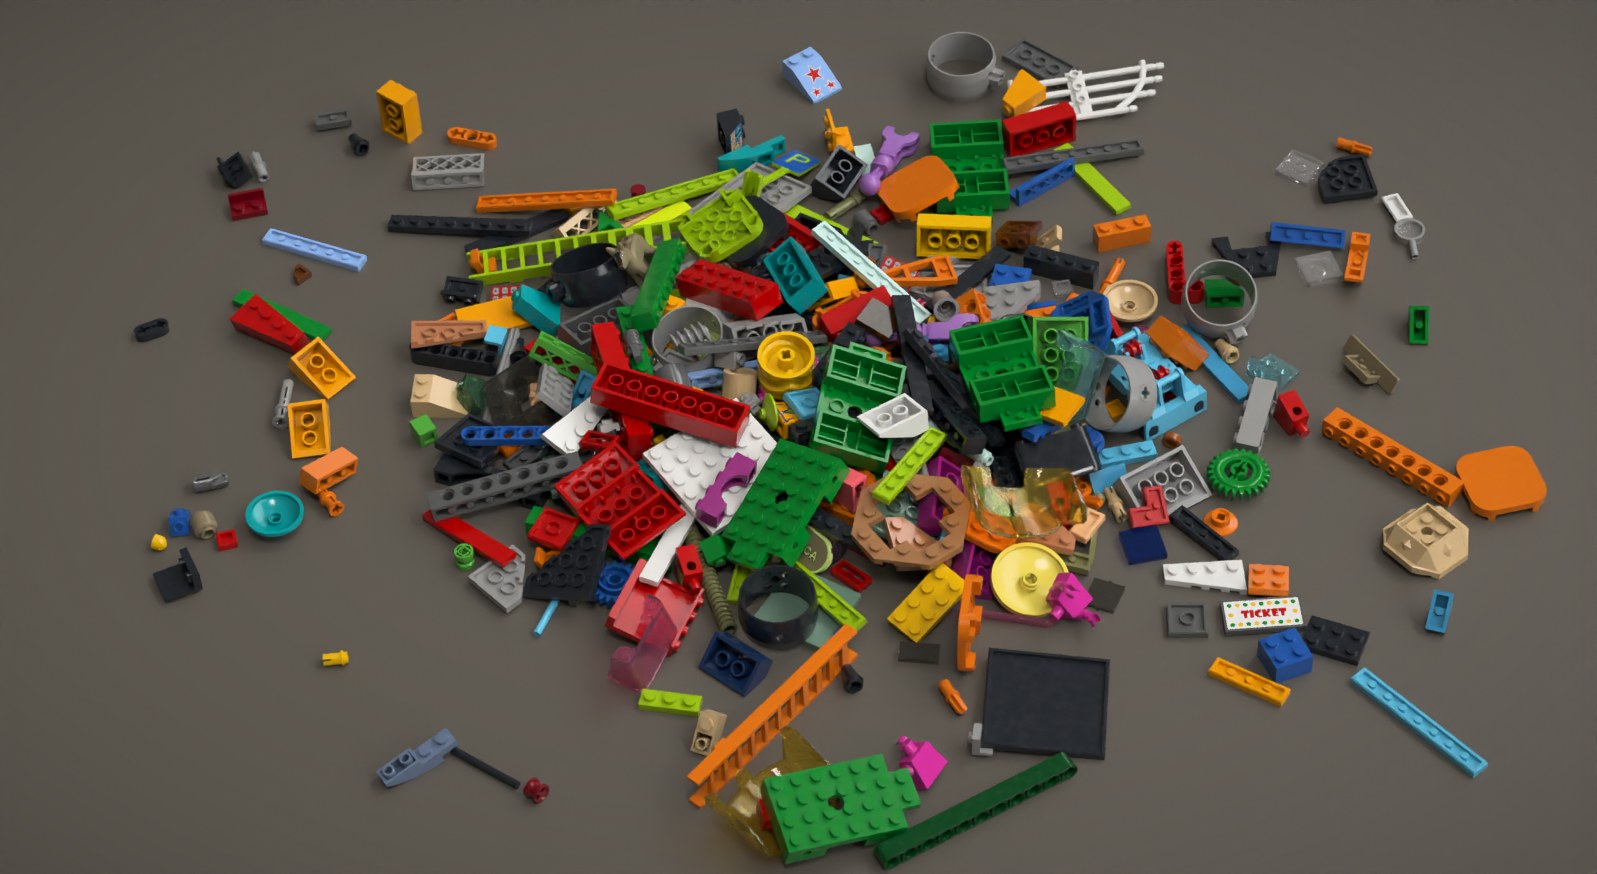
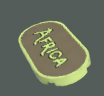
[793,525,833,574]

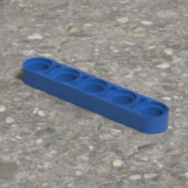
[461,426,551,446]

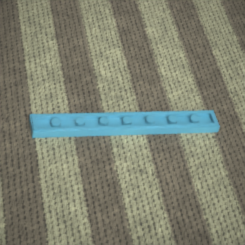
[1350,667,1488,778]

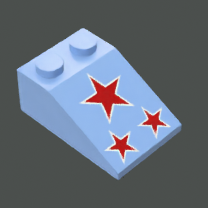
[782,47,842,104]

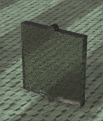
[1087,578,1126,614]

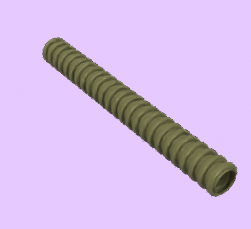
[684,522,738,634]

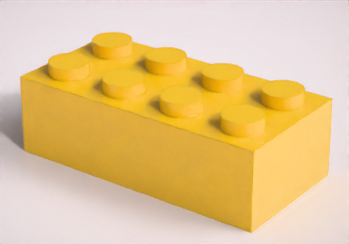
[917,214,992,259]

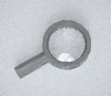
[1394,218,1425,260]

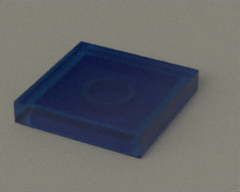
[1119,525,1168,565]

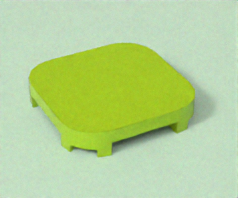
[678,188,763,263]

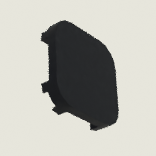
[724,195,790,271]

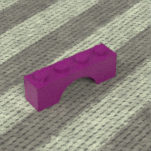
[695,452,757,528]

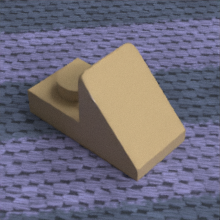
[1034,225,1062,251]

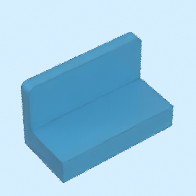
[1085,463,1127,494]

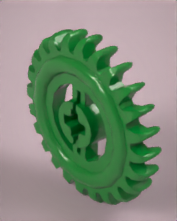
[1206,448,1271,500]

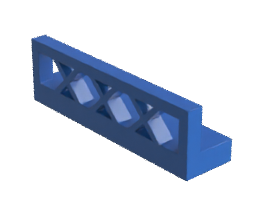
[1010,158,1075,207]
[1270,222,1346,249]

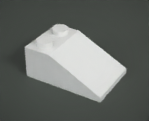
[857,393,929,438]

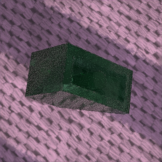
[456,373,487,417]

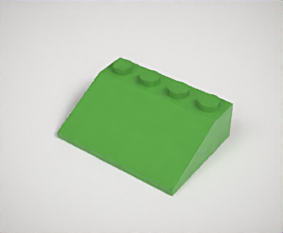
[1027,317,1088,393]

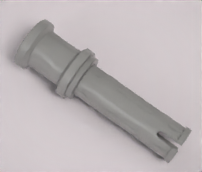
[272,379,294,429]

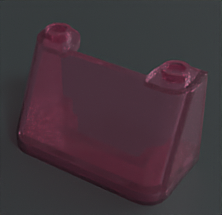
[607,593,677,692]

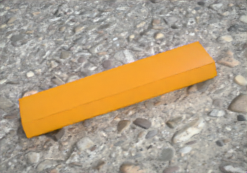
[1208,657,1291,707]

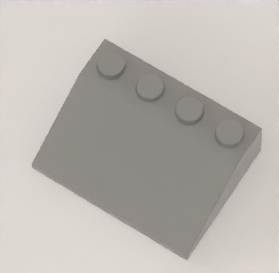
[1113,445,1212,529]

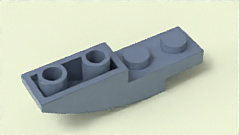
[376,727,459,787]

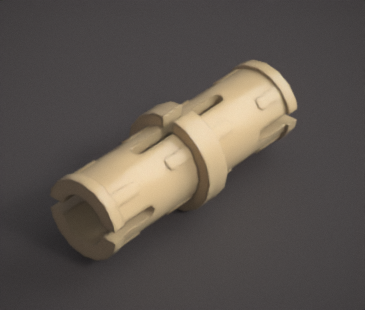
[1103,486,1128,523]

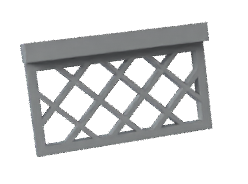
[411,153,485,191]

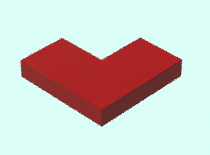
[1127,485,1170,529]

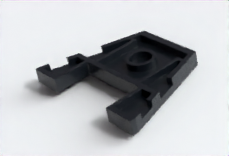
[1211,232,1281,278]

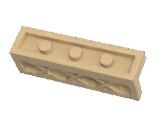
[551,201,617,238]

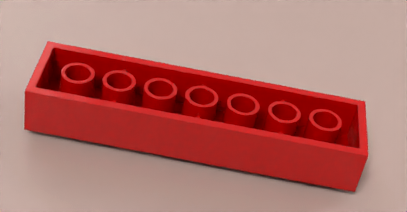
[590,321,654,460]
[590,361,750,448]

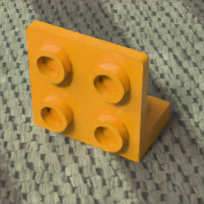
[823,109,854,154]

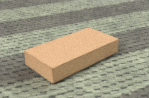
[1069,508,1106,544]

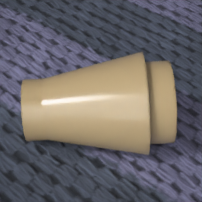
[1215,339,1239,364]

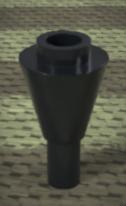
[510,337,529,366]

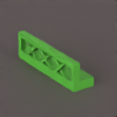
[528,330,598,382]

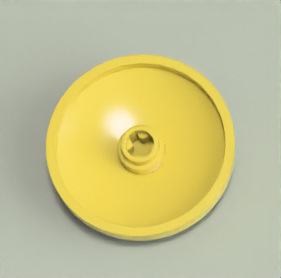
[990,542,1068,618]

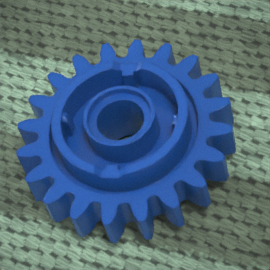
[594,560,634,608]

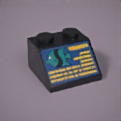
[716,108,745,154]

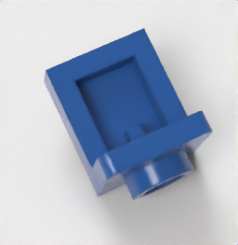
[168,508,191,536]

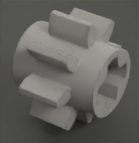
[740,392,762,415]

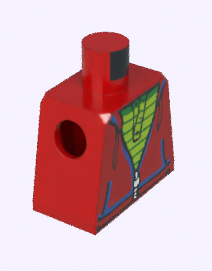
[672,544,703,595]

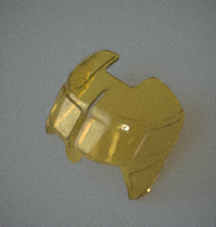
[961,465,1087,539]
[704,726,840,857]

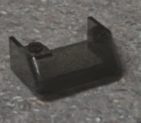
[482,355,560,436]

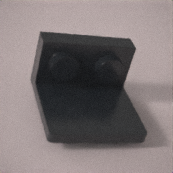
[153,547,203,602]

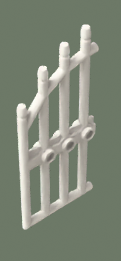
[1007,60,1164,121]

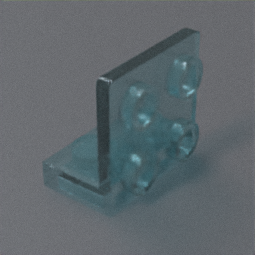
[1246,353,1300,392]

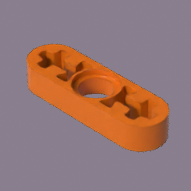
[447,127,497,150]

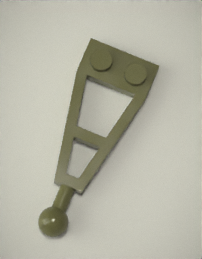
[1055,492,1106,575]

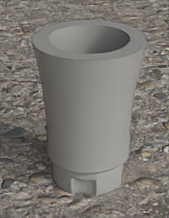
[932,290,960,322]

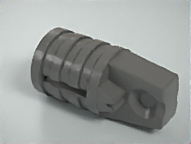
[622,329,644,364]
[192,472,229,493]

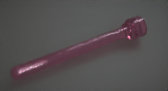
[958,602,1054,628]

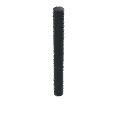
[450,747,521,789]

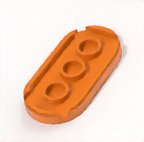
[942,503,1017,554]

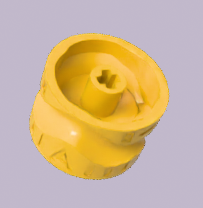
[757,331,815,400]

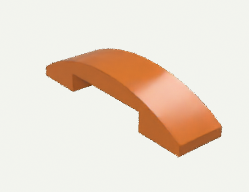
[1344,232,1371,283]

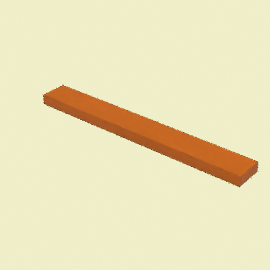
[475,189,618,213]

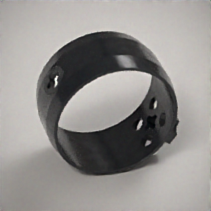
[545,243,628,308]
[737,562,818,649]

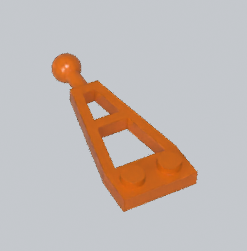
[856,255,958,289]

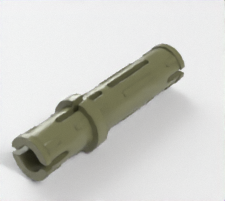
[824,190,870,221]

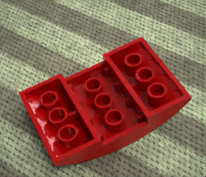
[554,441,686,560]

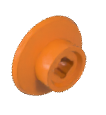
[1203,508,1238,536]

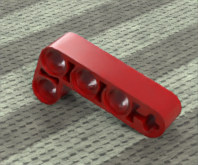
[1165,240,1204,305]

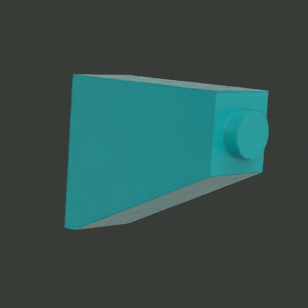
[511,284,561,336]

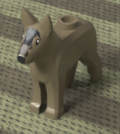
[606,233,656,290]

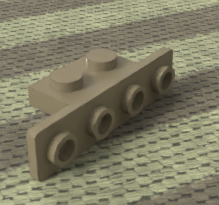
[1342,335,1400,394]

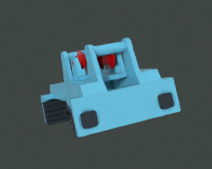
[1088,326,1207,441]

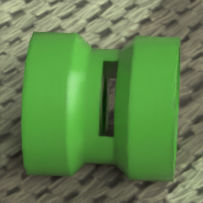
[454,543,475,571]

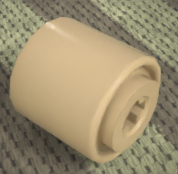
[722,367,758,402]

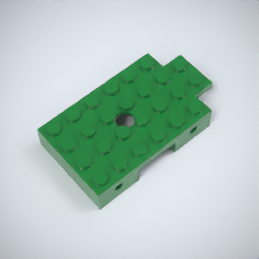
[929,119,1010,223]
[949,315,1056,432]
[808,342,906,474]
[722,438,850,571]
[760,754,921,864]

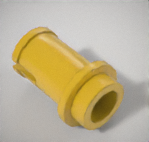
[323,650,349,667]

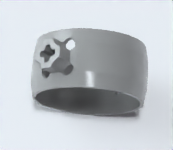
[926,32,1005,103]
[1181,259,1258,344]
[652,305,727,373]
[1075,355,1157,433]

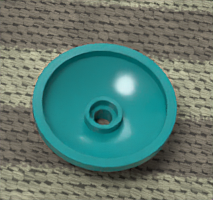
[245,491,304,537]

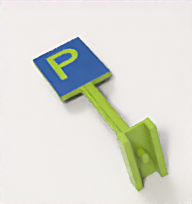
[741,150,821,197]

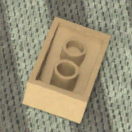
[410,374,473,418]

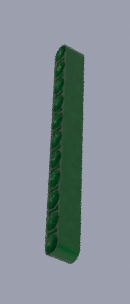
[873,752,1078,870]

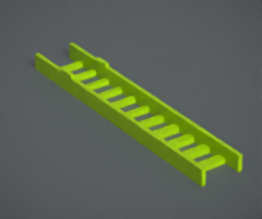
[467,218,688,286]

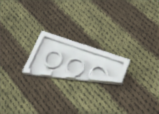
[540,396,608,455]
[1162,560,1247,595]

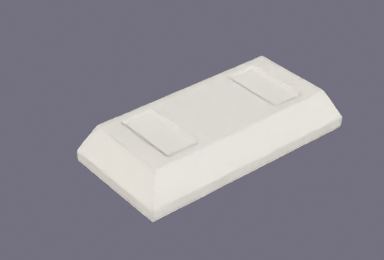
[1381,193,1413,223]

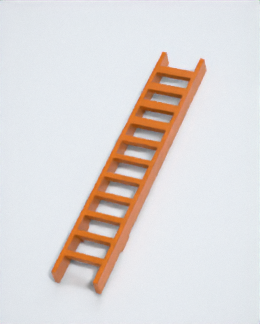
[686,624,858,809]

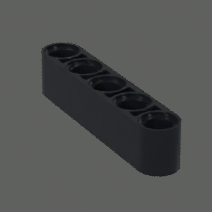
[409,343,499,377]

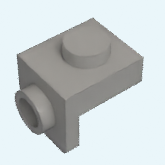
[968,723,993,756]

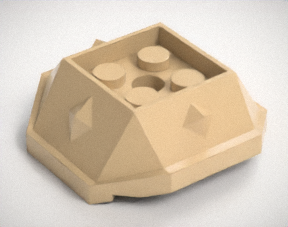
[1382,503,1469,579]

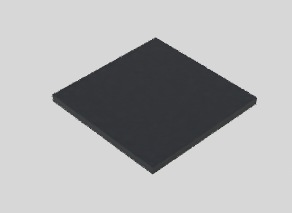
[981,648,1110,760]

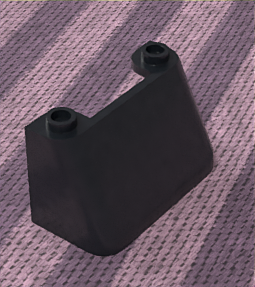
[1011,422,1102,492]

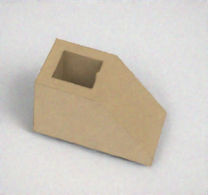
[690,709,727,756]

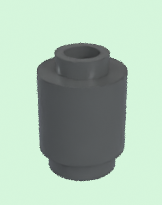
[852,209,879,235]

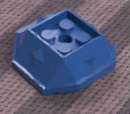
[1049,290,1112,362]

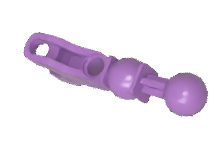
[858,125,920,196]
[866,314,979,348]

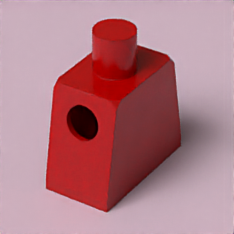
[1273,389,1310,438]

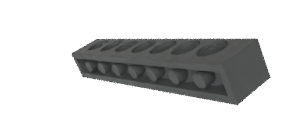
[427,451,582,522]

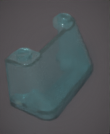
[1055,329,1105,421]

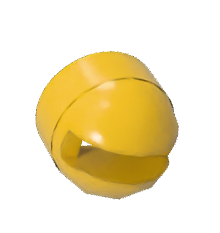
[151,534,167,551]

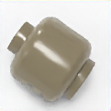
[190,510,218,540]

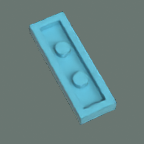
[1097,440,1157,468]

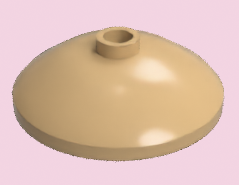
[1103,280,1158,322]

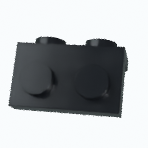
[216,151,253,189]
[440,276,484,305]

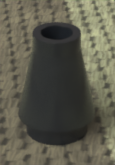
[348,133,370,155]
[841,664,864,693]

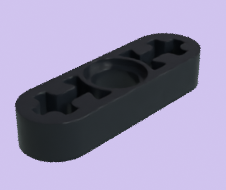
[989,456,1014,494]

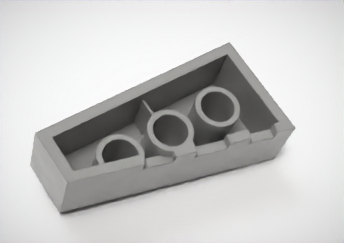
[723,313,808,361]
[1233,377,1277,455]

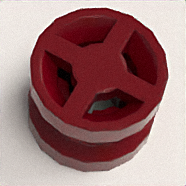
[523,777,549,803]

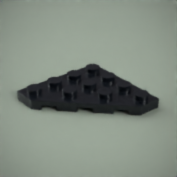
[522,524,612,601]

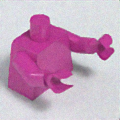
[1046,572,1101,627]
[888,736,948,791]

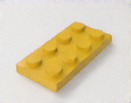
[887,563,965,645]

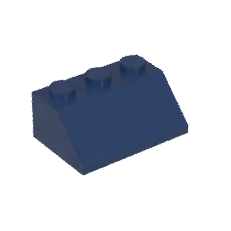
[698,631,773,696]

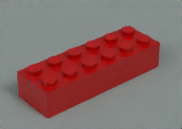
[675,259,783,321]

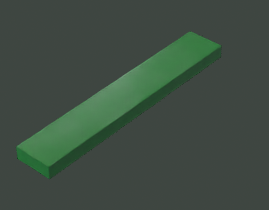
[232,289,332,342]

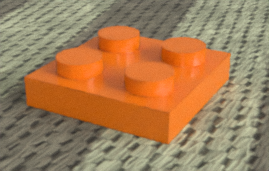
[1248,564,1289,597]

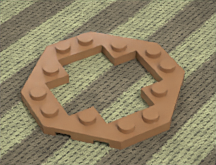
[851,474,972,570]

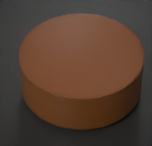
[1162,432,1182,449]

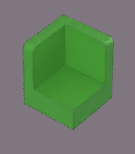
[409,414,438,448]

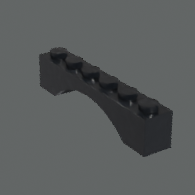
[433,453,550,510]

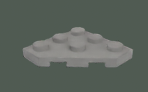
[984,280,1041,321]
[468,545,526,613]

